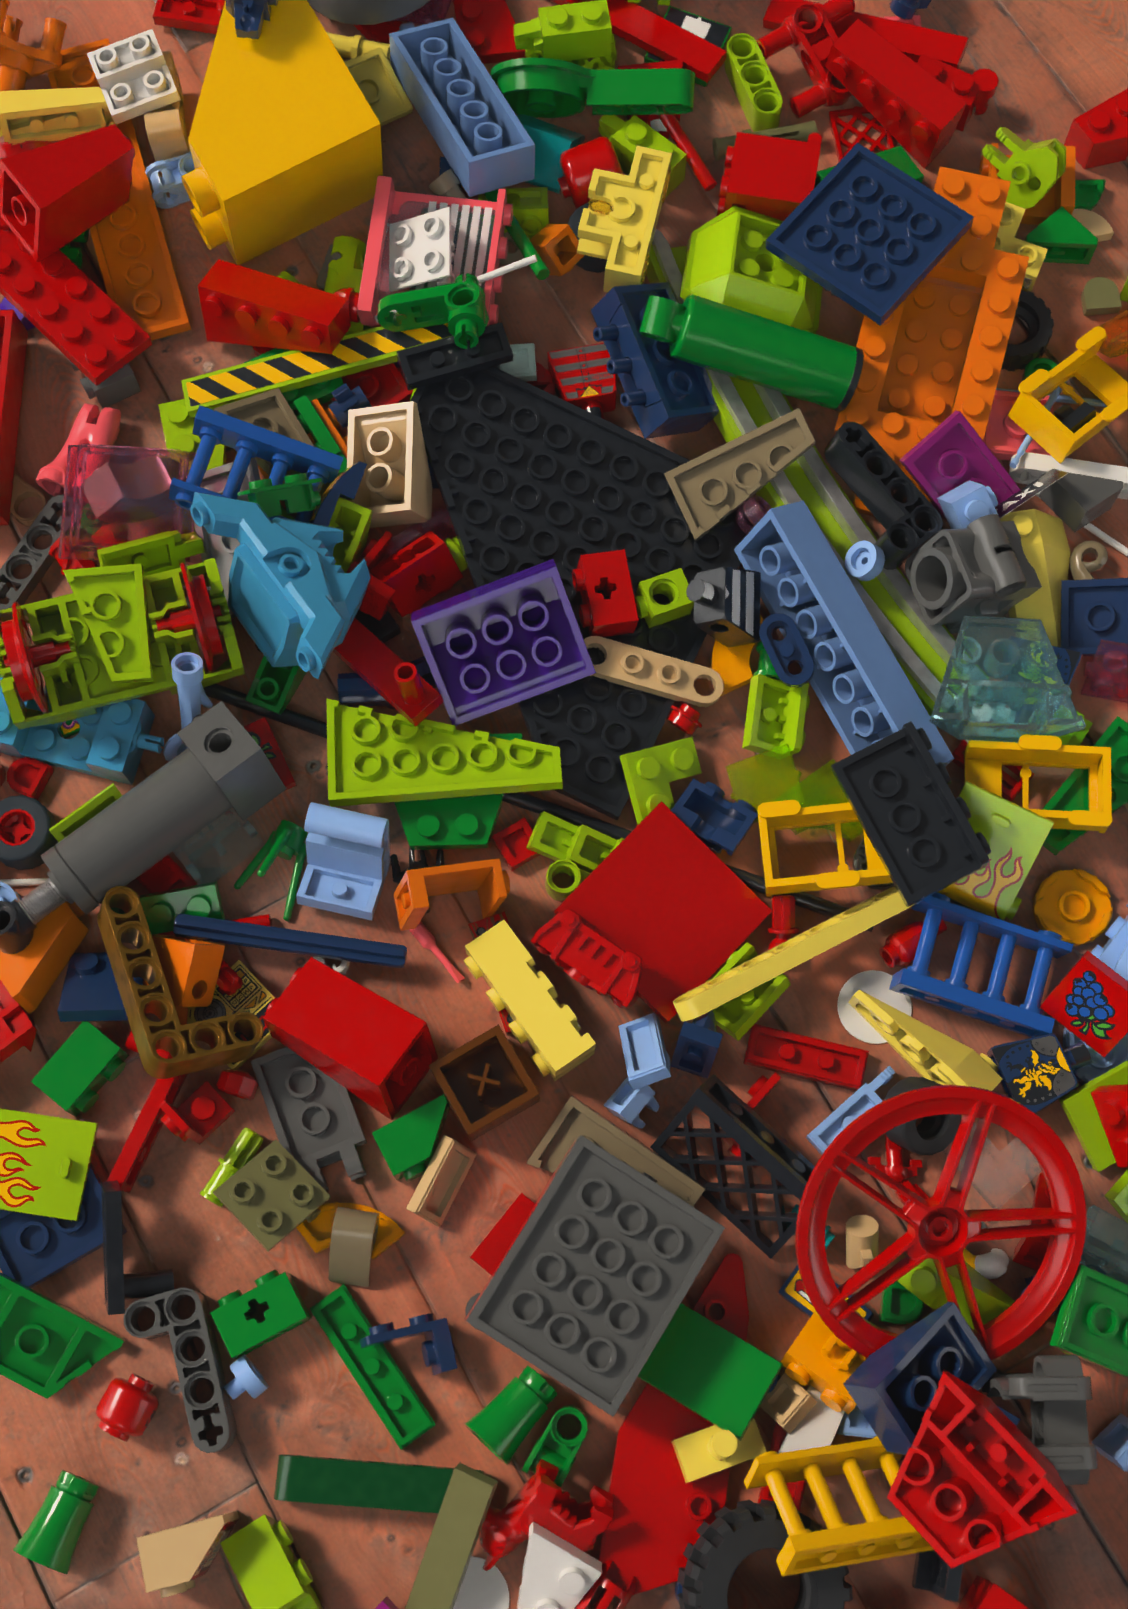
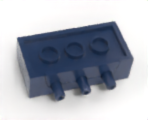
[591,282,719,439]

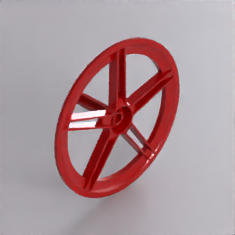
[796,1085,1087,1360]

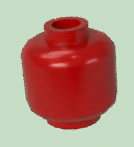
[96,1373,159,1441]

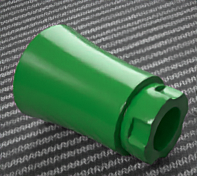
[464,1366,558,1466]
[13,1470,100,1574]

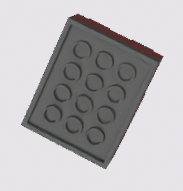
[464,1135,725,1417]

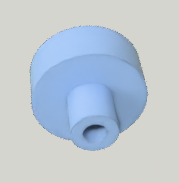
[845,540,885,581]
[224,1354,269,1400]

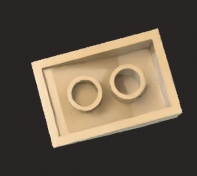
[347,401,432,528]

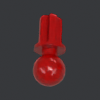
[768,894,799,950]

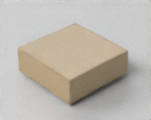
[760,1373,817,1434]

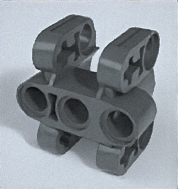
[982,1355,1097,1485]

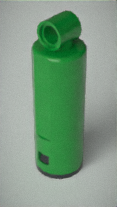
[639,295,864,412]

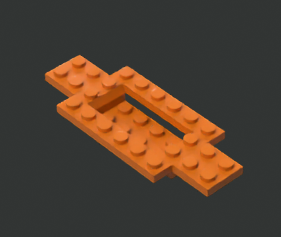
[834,166,1029,516]

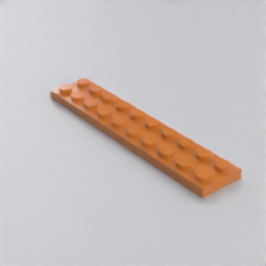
[47,38,192,341]

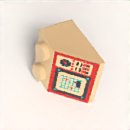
[136,1510,239,1598]

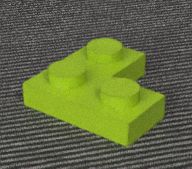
[619,737,702,825]

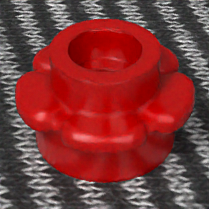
[667,703,702,736]

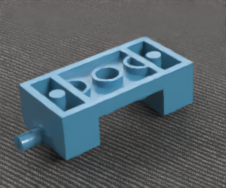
[0,677,164,785]

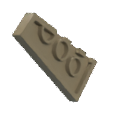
[214,388,331,507]
[664,408,815,542]
[526,1096,706,1207]

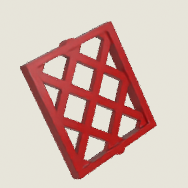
[828,106,894,162]

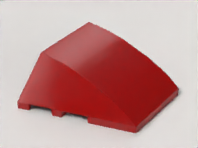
[887,1370,1080,1568]

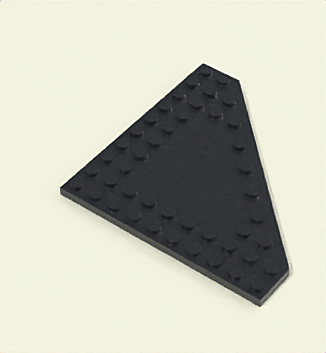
[410,366,766,821]

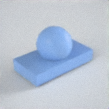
[618,1012,671,1090]

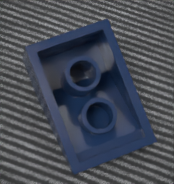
[843,1302,997,1455]

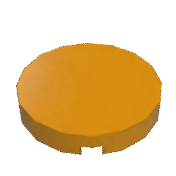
[1033,869,1113,946]

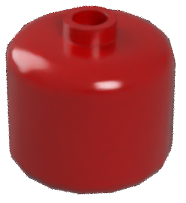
[557,136,624,209]

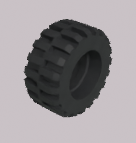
[678,1499,853,1609]

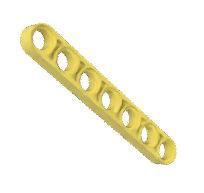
[673,886,914,1021]

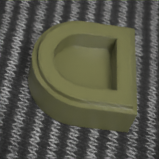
[1081,277,1122,316]

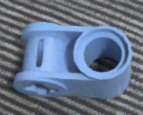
[145,151,195,209]

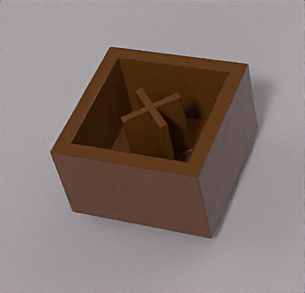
[429,1024,540,1141]

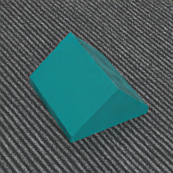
[517,114,585,194]

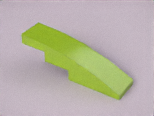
[526,811,624,873]

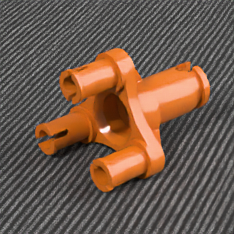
[0,0,67,91]

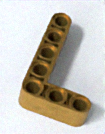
[97,886,264,1079]

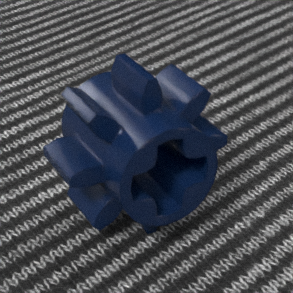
[328,383,372,429]

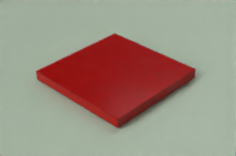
[553,801,772,1023]

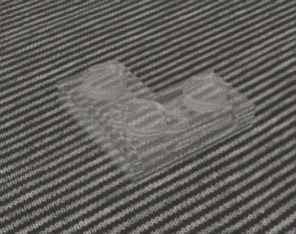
[943,1123,1042,1209]

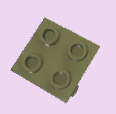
[213,1139,331,1252]

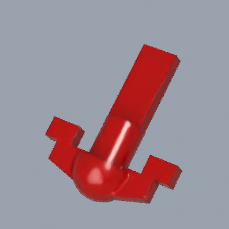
[867,1134,923,1183]

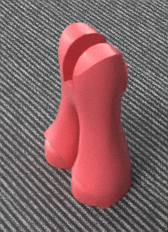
[36,403,121,504]

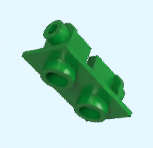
[237,473,322,517]

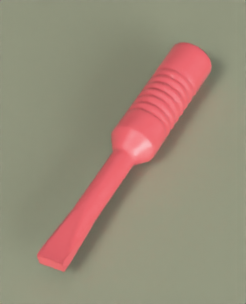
[397,915,465,983]

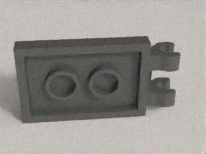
[250,1047,367,1192]

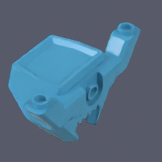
[190,492,371,679]

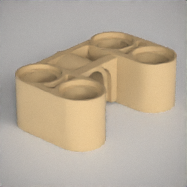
[144,51,190,161]

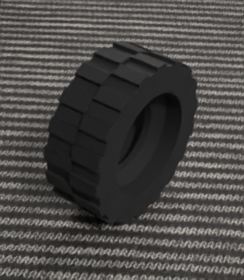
[971,289,1054,371]

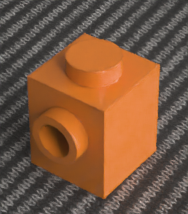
[530,223,585,276]

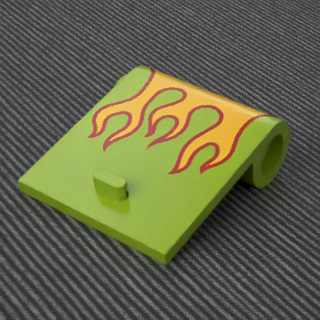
[936,781,1054,920]
[0,1108,98,1222]

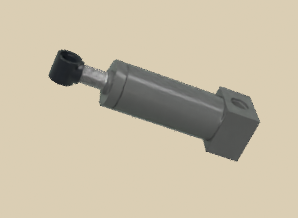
[0,701,287,954]

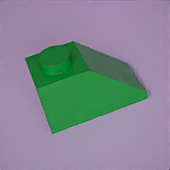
[372,1094,450,1182]

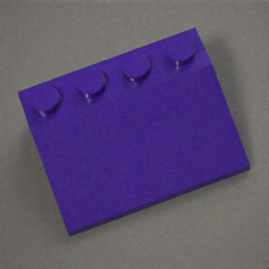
[411,559,596,726]

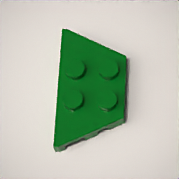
[0,1272,125,1399]

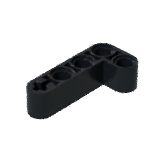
[824,422,943,570]

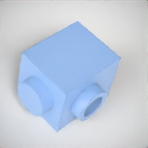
[937,480,998,529]

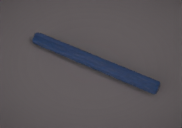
[173,914,407,969]

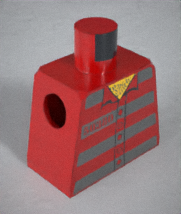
[547,343,616,419]

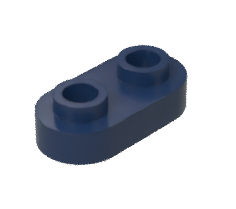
[759,613,815,687]

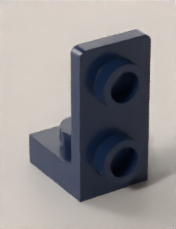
[360,1313,458,1375]

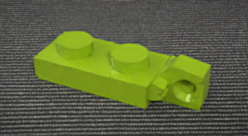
[97,530,205,576]

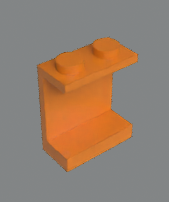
[394,858,510,931]

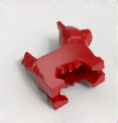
[479,1459,614,1571]

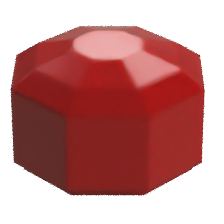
[216,1069,259,1100]

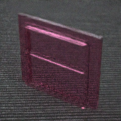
[58,444,196,562]

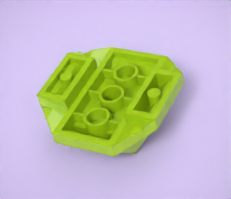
[680,206,823,333]

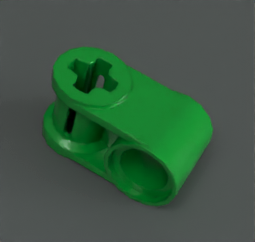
[521,1405,589,1487]

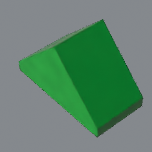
[1025,206,1098,264]

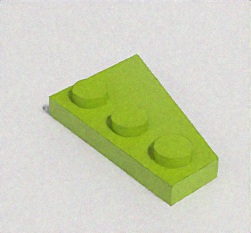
[63,563,153,684]

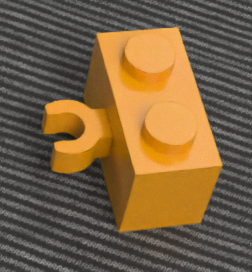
[780,1313,866,1415]

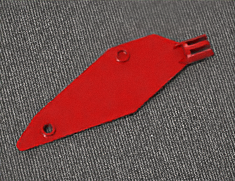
[574,1253,749,1609]

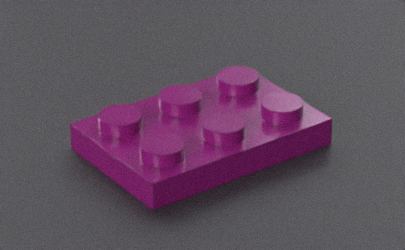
[899,411,1021,522]

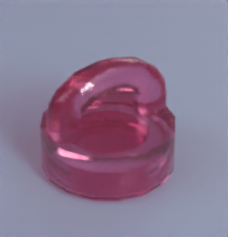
[736,495,771,535]

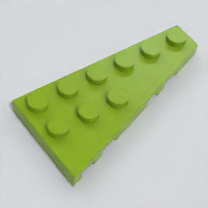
[326,698,563,807]

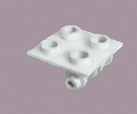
[389,207,455,292]

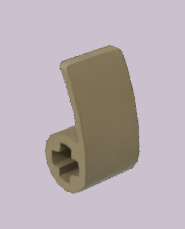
[329,1207,379,1287]

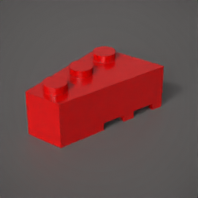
[1064,88,1128,169]

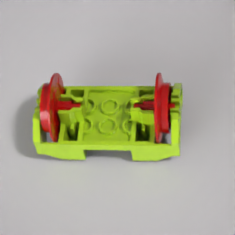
[0,558,245,730]

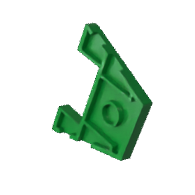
[394,733,523,850]

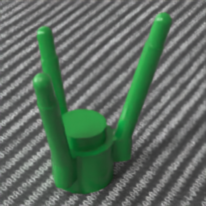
[234,820,308,921]

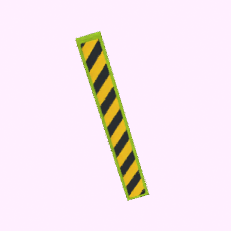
[181,323,453,417]

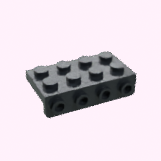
[831,721,991,907]

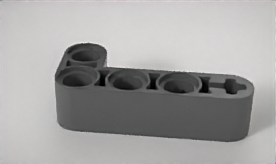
[123,1288,237,1453]

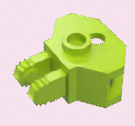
[982,126,1067,209]

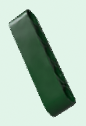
[274,1455,484,1513]

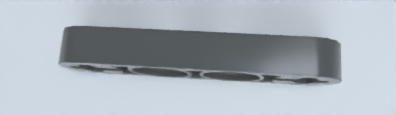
[0,494,81,610]

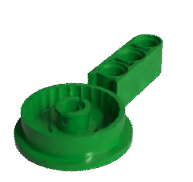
[490,58,695,119]

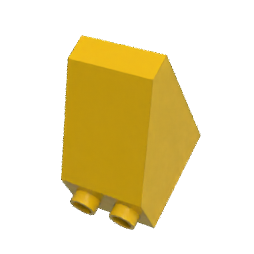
[181,0,383,265]

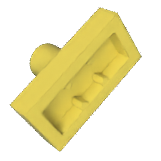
[672,1418,767,1484]

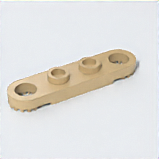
[584,636,724,708]

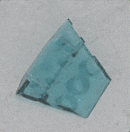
[929,616,1086,742]

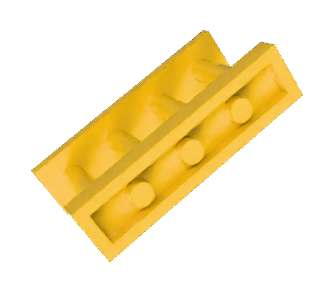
[744,1436,934,1577]

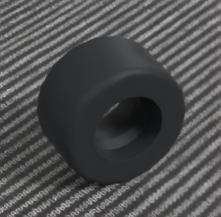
[884,1076,961,1156]

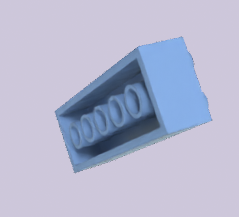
[389,17,535,197]

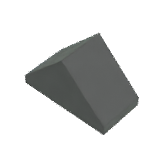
[1039,472,1123,533]

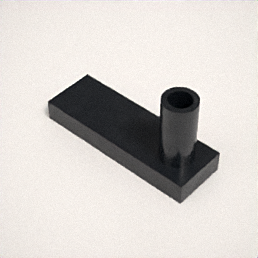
[397,322,513,391]
[101,1180,174,1315]

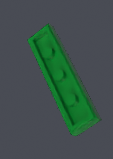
[309,1284,437,1450]

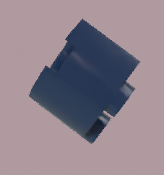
[671,778,758,856]

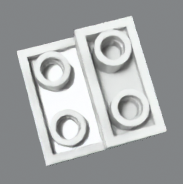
[87,29,181,125]

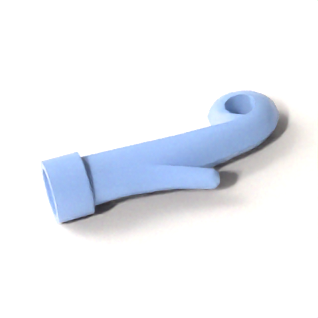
[163,652,213,762]

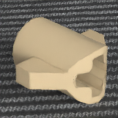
[846,1215,879,1269]

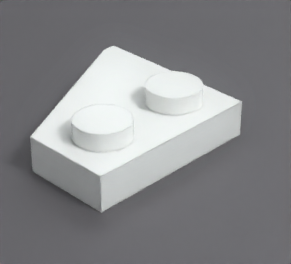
[517,1521,602,1609]

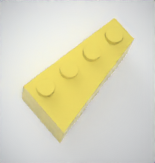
[463,920,596,1081]

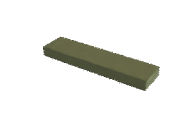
[405,1463,498,1609]

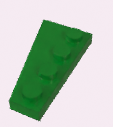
[1042,716,1128,856]

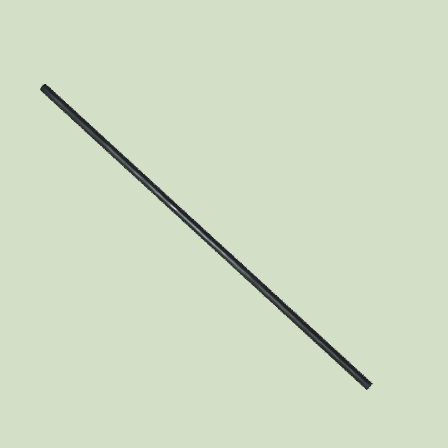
[203,684,874,932]

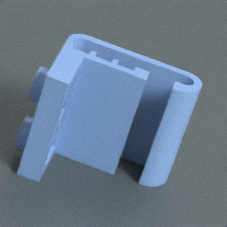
[296,802,390,921]

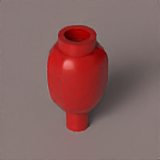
[879,919,947,968]

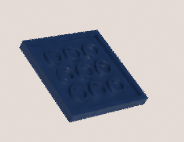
[766,143,974,326]

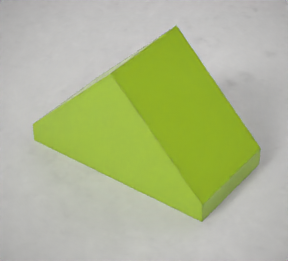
[329,496,373,573]

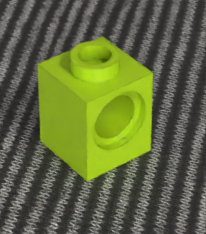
[634,568,694,628]

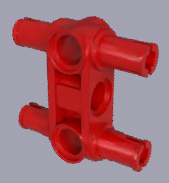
[757,0,855,119]

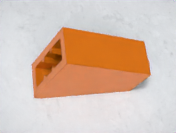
[0,901,89,1014]

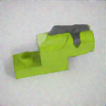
[316,236,371,335]

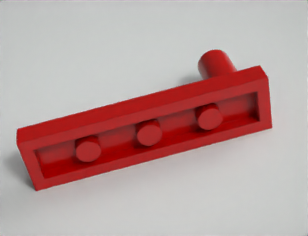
[333,618,443,727]
[107,1031,201,1194]

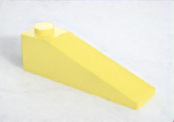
[1000,509,1070,648]
[848,990,1002,1117]

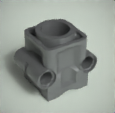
[905,514,1042,634]

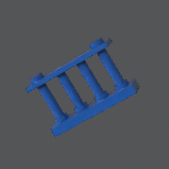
[169,405,344,523]
[889,893,1074,1038]

